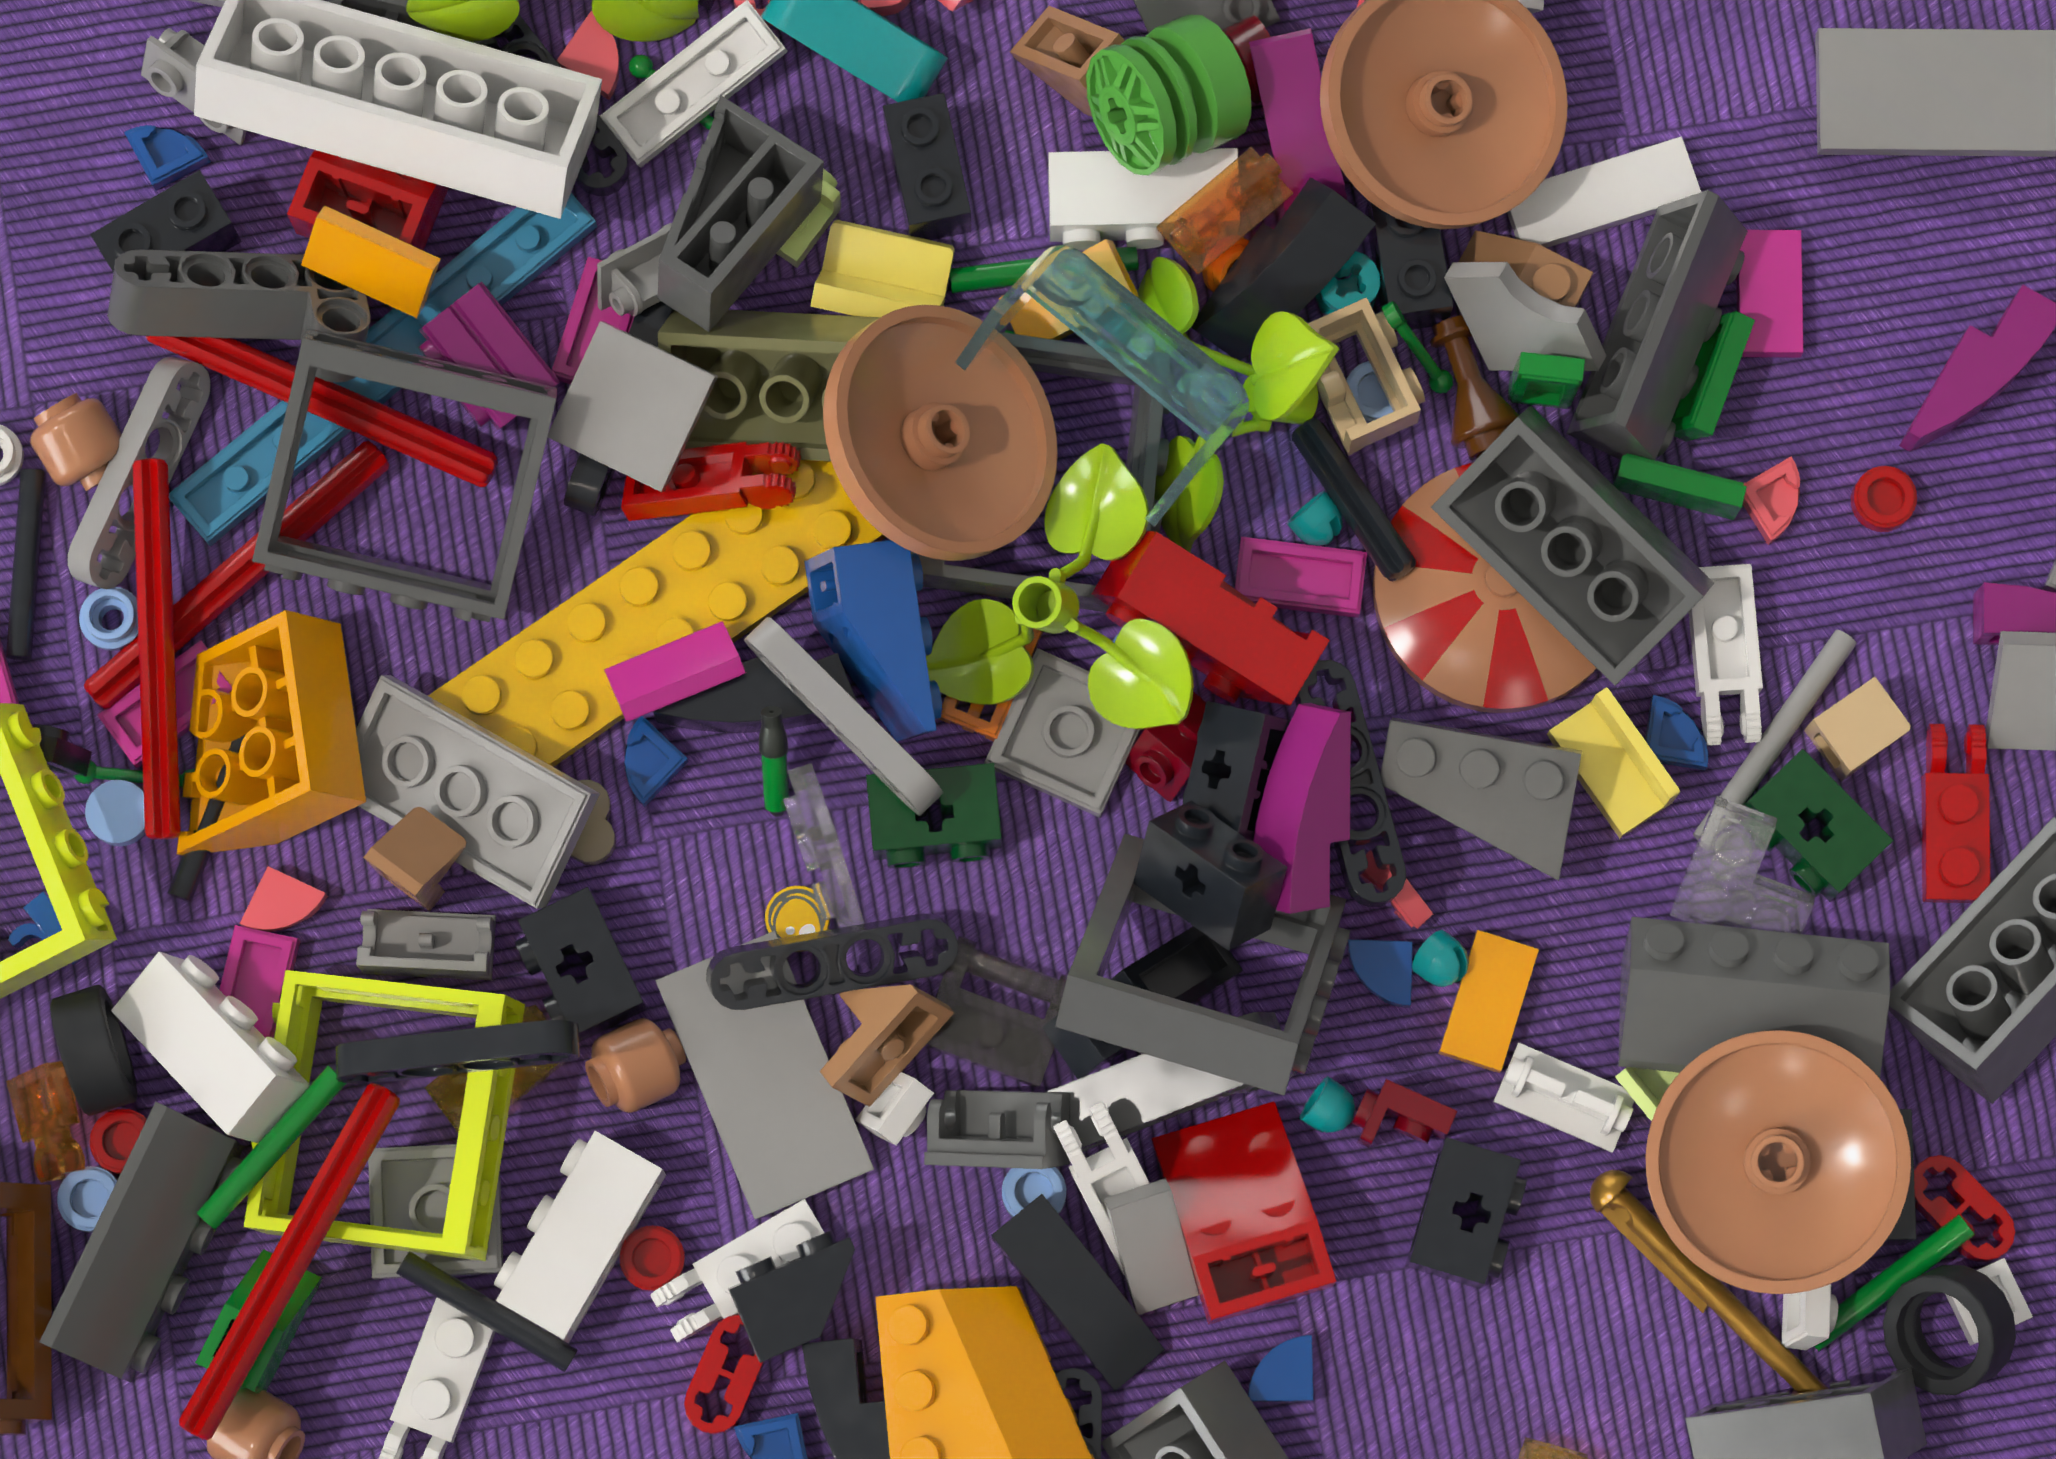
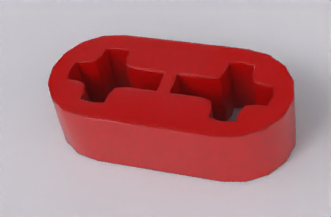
[1914,1155,2015,1262]
[684,1314,766,1435]

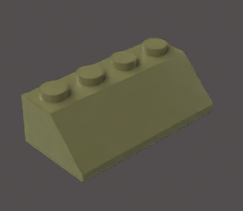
[658,310,879,461]

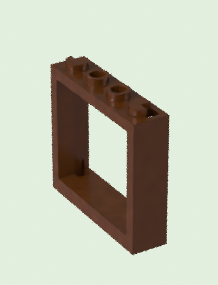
[0,1182,52,1436]

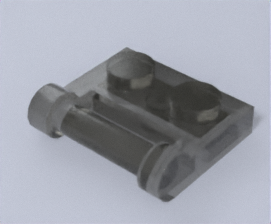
[925,936,1067,1089]

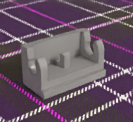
[356,909,496,980]

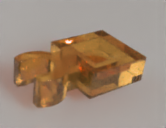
[6,1061,85,1183]

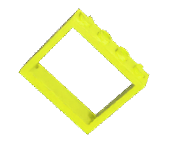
[0,703,117,999]
[244,970,525,1261]

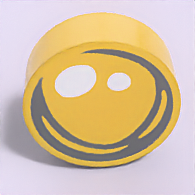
[765,886,830,952]

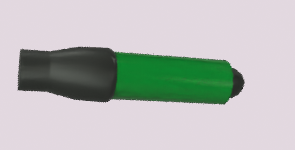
[759,706,790,817]

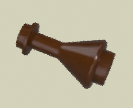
[1430,315,1519,460]

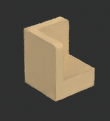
[1804,677,1910,782]

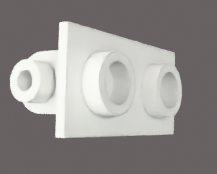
[1494,1043,1634,1153]

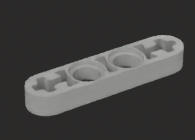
[68,356,210,589]
[744,617,943,816]

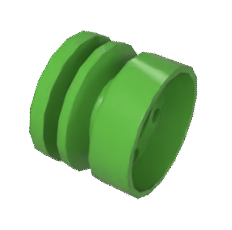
[1086,15,1251,176]

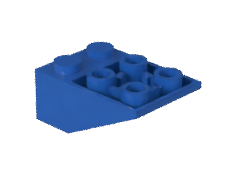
[804,540,942,742]

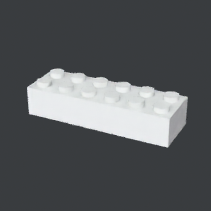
[194,0,602,219]

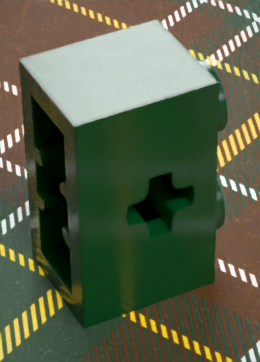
[1740,749,1894,902]
[866,763,1001,869]

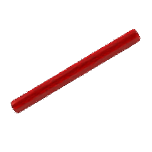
[146,336,498,487]
[84,441,390,710]
[133,458,181,840]
[179,1083,400,1440]

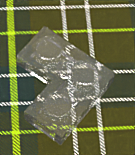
[783,763,864,928]
[1670,796,1815,934]

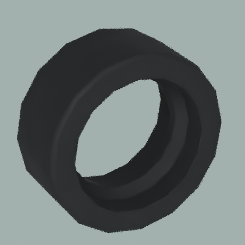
[50,984,138,1116]
[1883,1265,2016,1395]

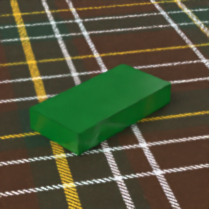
[1671,311,1755,442]
[1507,352,1585,409]
[1612,453,1747,520]

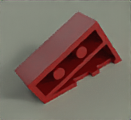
[1091,531,1330,706]

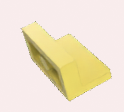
[810,220,955,318]
[1547,687,1680,839]

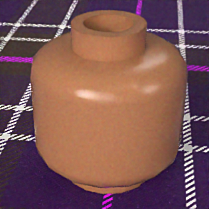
[30,393,122,491]
[585,1018,686,1113]
[206,1386,305,1459]

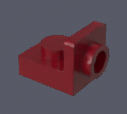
[1352,1079,1457,1148]

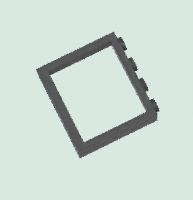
[252,328,557,622]
[910,332,1175,612]
[1055,833,1350,1095]

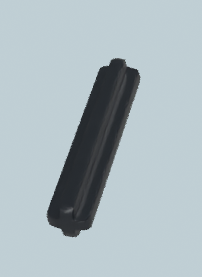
[1291,418,1416,582]

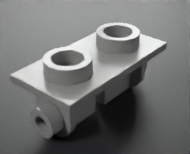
[141,28,246,146]
[597,222,673,316]

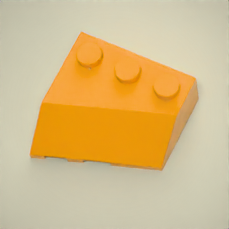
[177,610,366,855]
[875,1286,1095,1459]

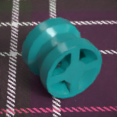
[1315,251,1380,315]

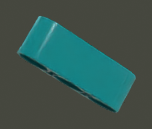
[760,0,948,102]

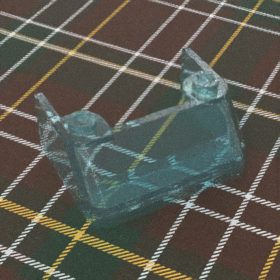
[955,245,1250,527]

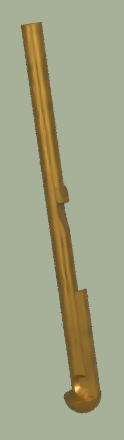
[1590,1170,1829,1394]

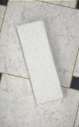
[600,0,788,168]
[1507,136,1701,248]

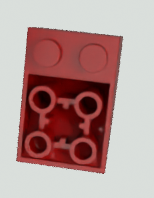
[287,150,449,251]
[1151,1101,1337,1325]

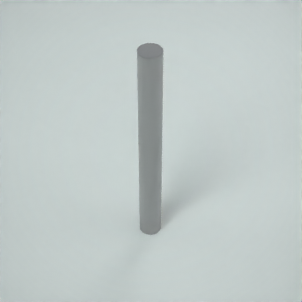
[1693,629,1857,849]

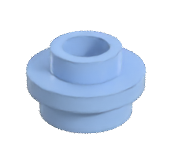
[79,587,138,651]

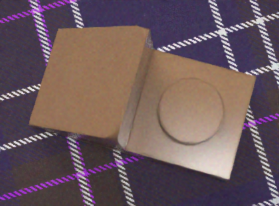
[363,806,467,912]
[820,984,954,1107]

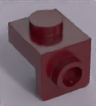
[1125,691,1206,802]

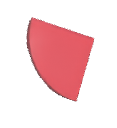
[556,11,619,100]
[1743,456,1800,545]
[1359,850,1433,929]
[239,866,328,932]

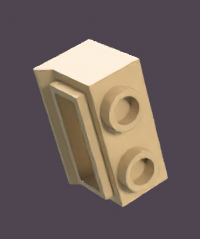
[1308,297,1425,456]

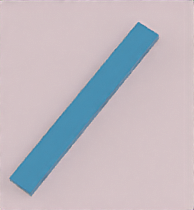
[169,193,597,547]

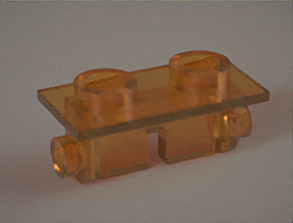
[1156,147,1293,275]

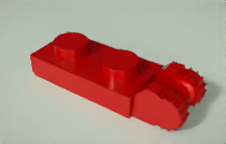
[621,441,801,521]
[1921,724,1990,903]

